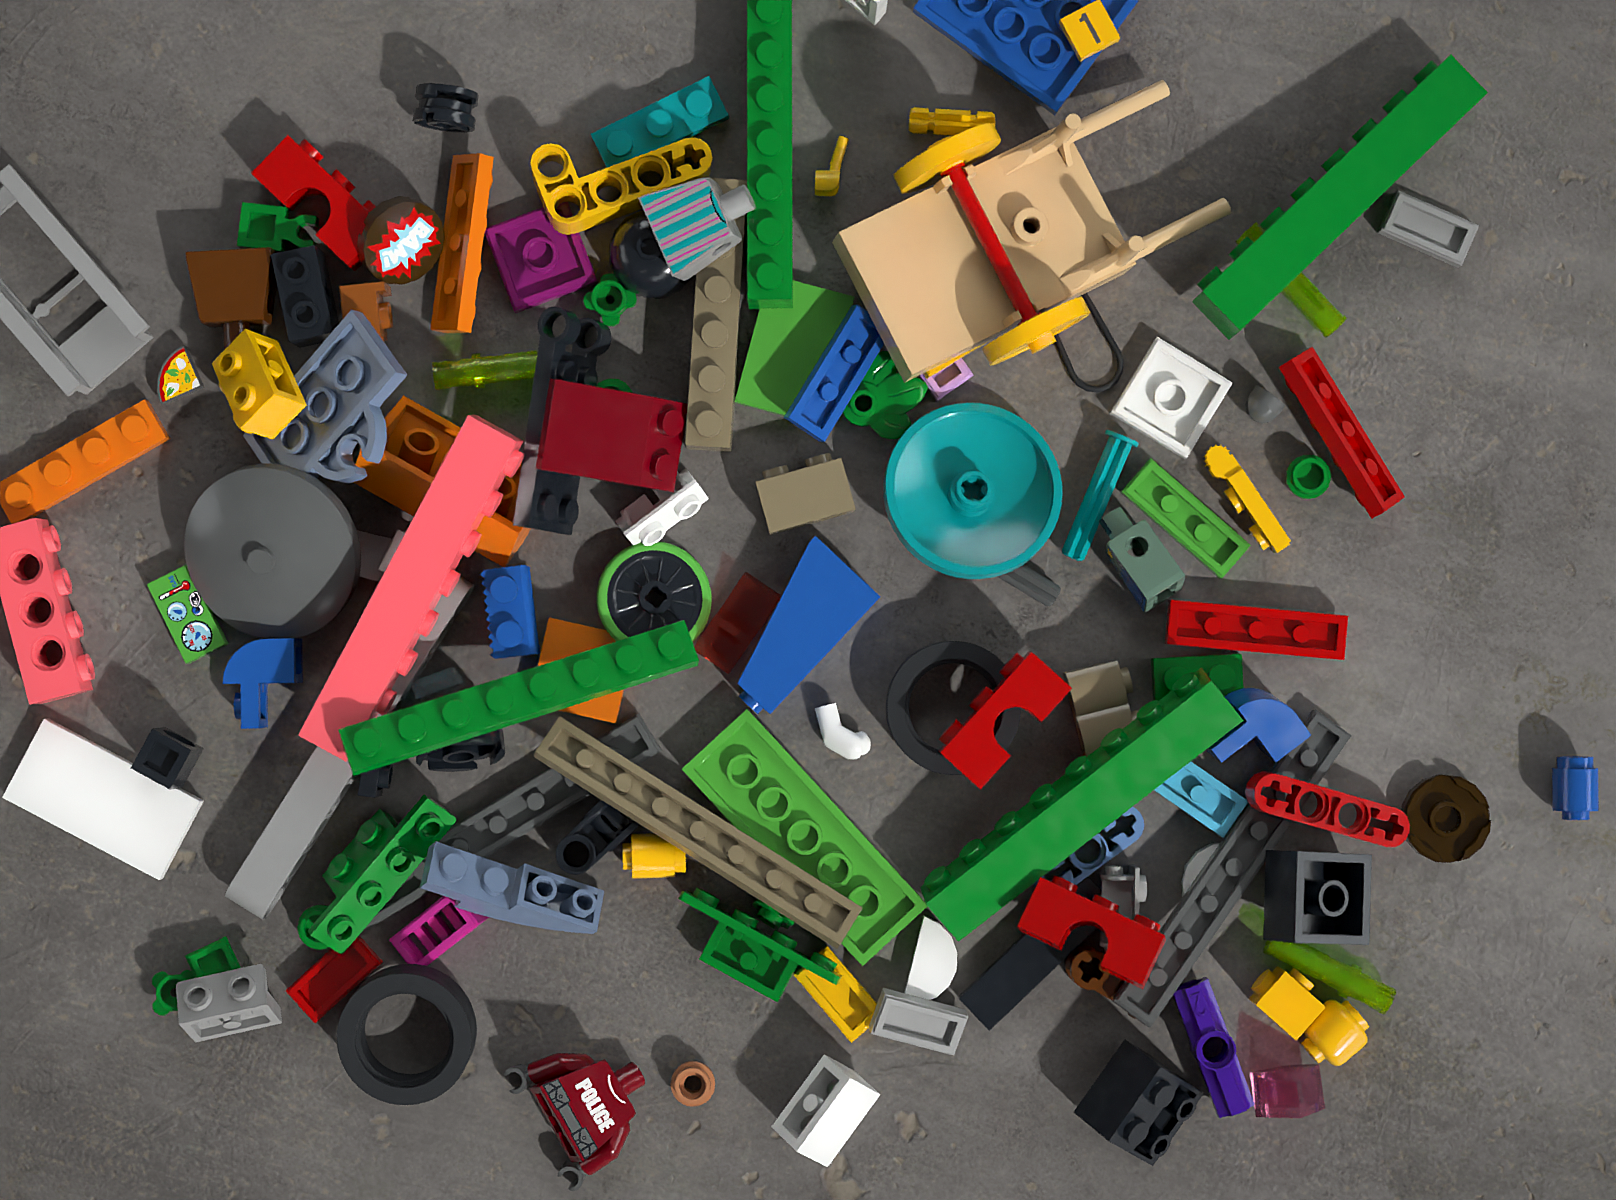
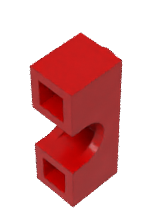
[251,135,376,271]
[938,652,1072,789]
[1017,875,1166,989]

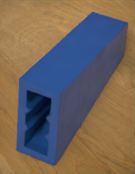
[737,536,880,714]

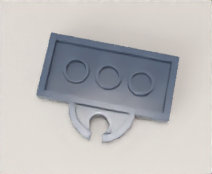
[243,309,407,483]

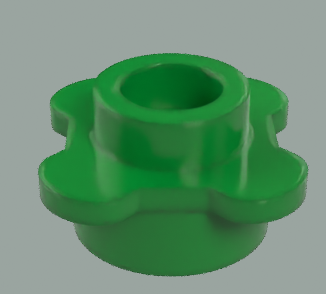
[584,273,637,327]
[752,899,795,930]
[152,970,195,1016]

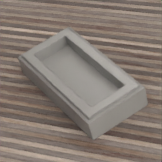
[1378,190,1479,268]
[869,988,968,1056]

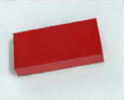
[285,936,383,1023]

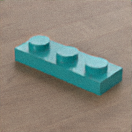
[591,76,729,168]

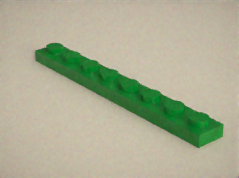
[338,620,699,776]

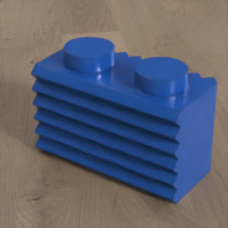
[480,565,540,659]

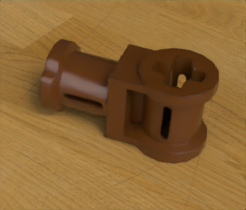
[1064,945,1136,1019]

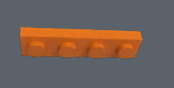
[430,153,494,333]
[0,399,170,524]

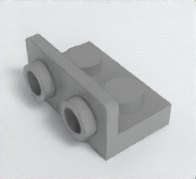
[176,964,282,1043]

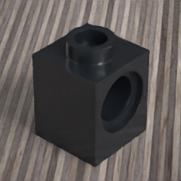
[131,727,204,790]

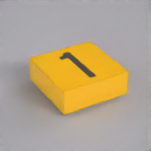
[1059,0,1121,62]

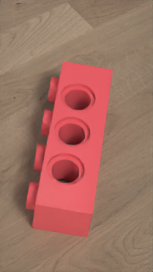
[0,518,95,705]

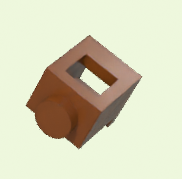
[339,281,393,343]

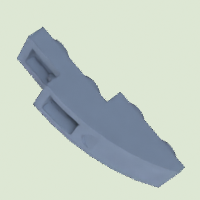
[420,841,604,934]

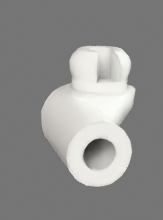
[815,703,871,759]

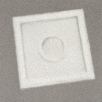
[1110,337,1232,459]

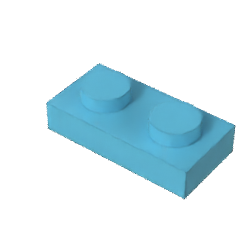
[1154,762,1248,838]

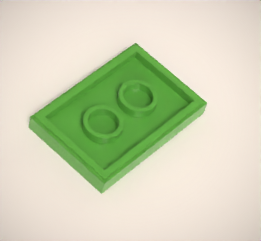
[734,280,854,416]

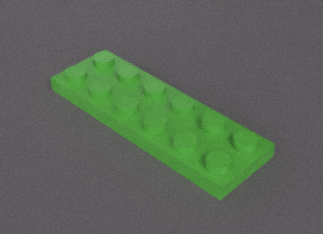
[682,708,927,966]

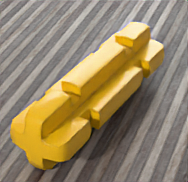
[909,107,995,136]

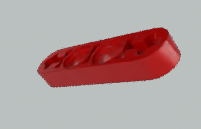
[1245,772,1410,847]

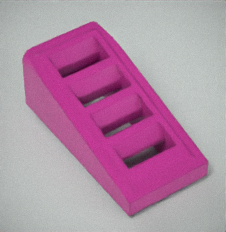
[389,896,489,966]

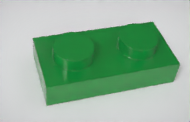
[1151,654,1244,701]

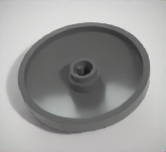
[184,463,361,639]

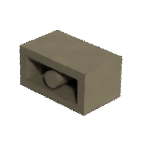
[755,453,856,535]

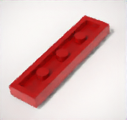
[1279,346,1405,519]
[1165,600,1348,660]

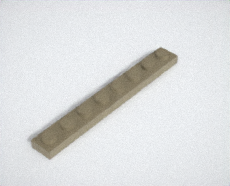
[534,716,862,949]

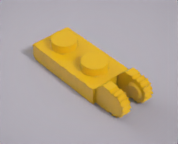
[1203,445,1291,553]

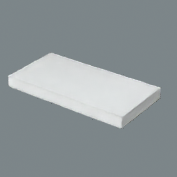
[2,719,204,880]

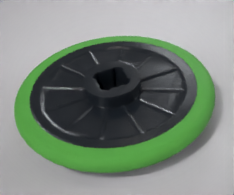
[597,541,712,642]

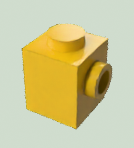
[1249,966,1326,1040]

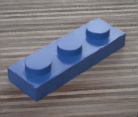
[784,304,884,442]

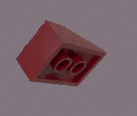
[535,379,688,492]

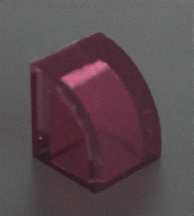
[1250,1064,1325,1118]

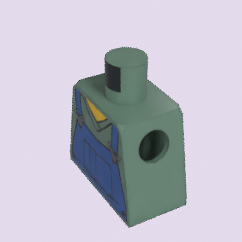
[1099,507,1185,614]

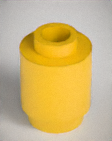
[622,833,686,879]

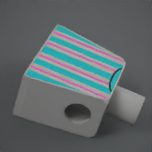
[639,177,756,281]

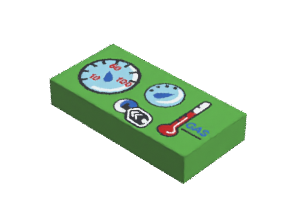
[147,565,229,664]

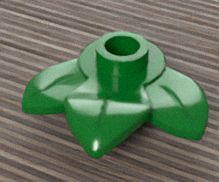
[843,351,928,440]

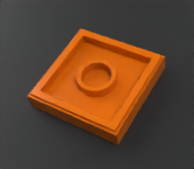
[538,617,624,723]

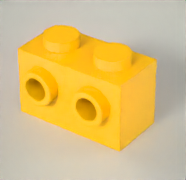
[212,329,307,440]

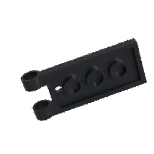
[513,306,612,535]

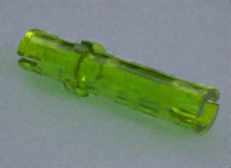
[1235,222,1347,338]
[432,349,566,390]
[1263,940,1396,1015]

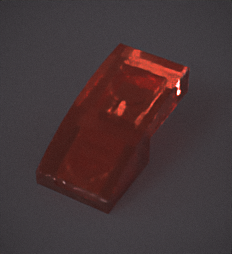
[694,572,782,674]

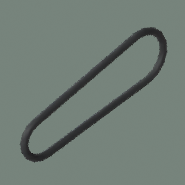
[1054,293,1124,393]

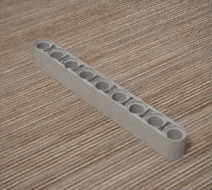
[225,576,474,920]

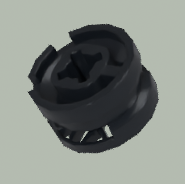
[412,83,479,133]

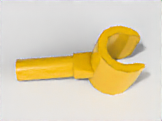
[815,136,849,196]

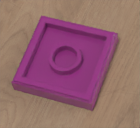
[485,202,598,313]

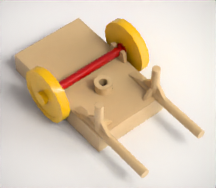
[832,80,1231,383]

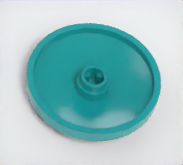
[883,403,1063,579]

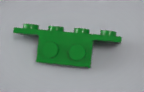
[308,794,456,954]
[678,887,843,1002]

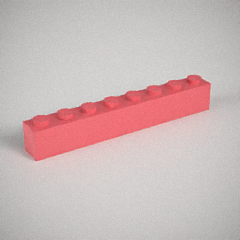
[298,415,524,762]

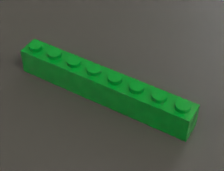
[747,0,793,309]
[1192,54,1488,340]
[920,668,1243,942]

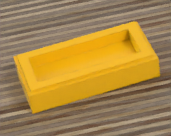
[794,945,877,1043]

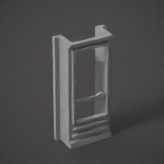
[0,164,154,397]

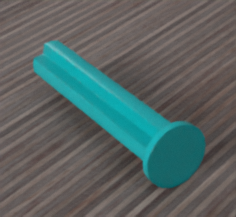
[1062,430,1139,561]

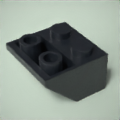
[1073,1039,1204,1166]

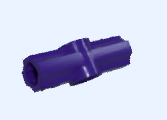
[1173,977,1255,1118]

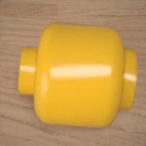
[1301,1000,1369,1066]

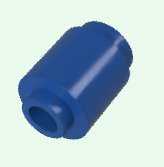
[1552,756,1599,820]

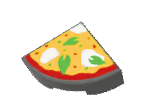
[157,346,205,405]

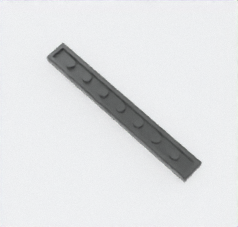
[1111,709,1352,1028]
[335,713,662,934]

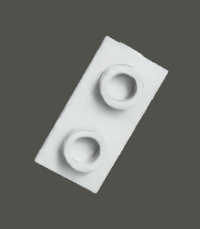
[615,468,709,546]

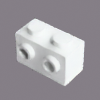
[772,1054,880,1167]

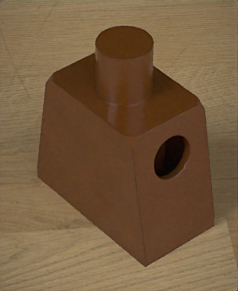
[186,247,277,350]

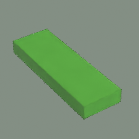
[1120,458,1251,579]

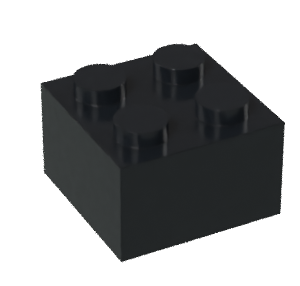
[1263,850,1372,945]

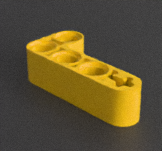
[530,137,712,235]

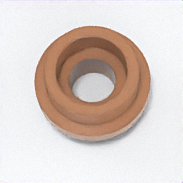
[671,1061,715,1107]

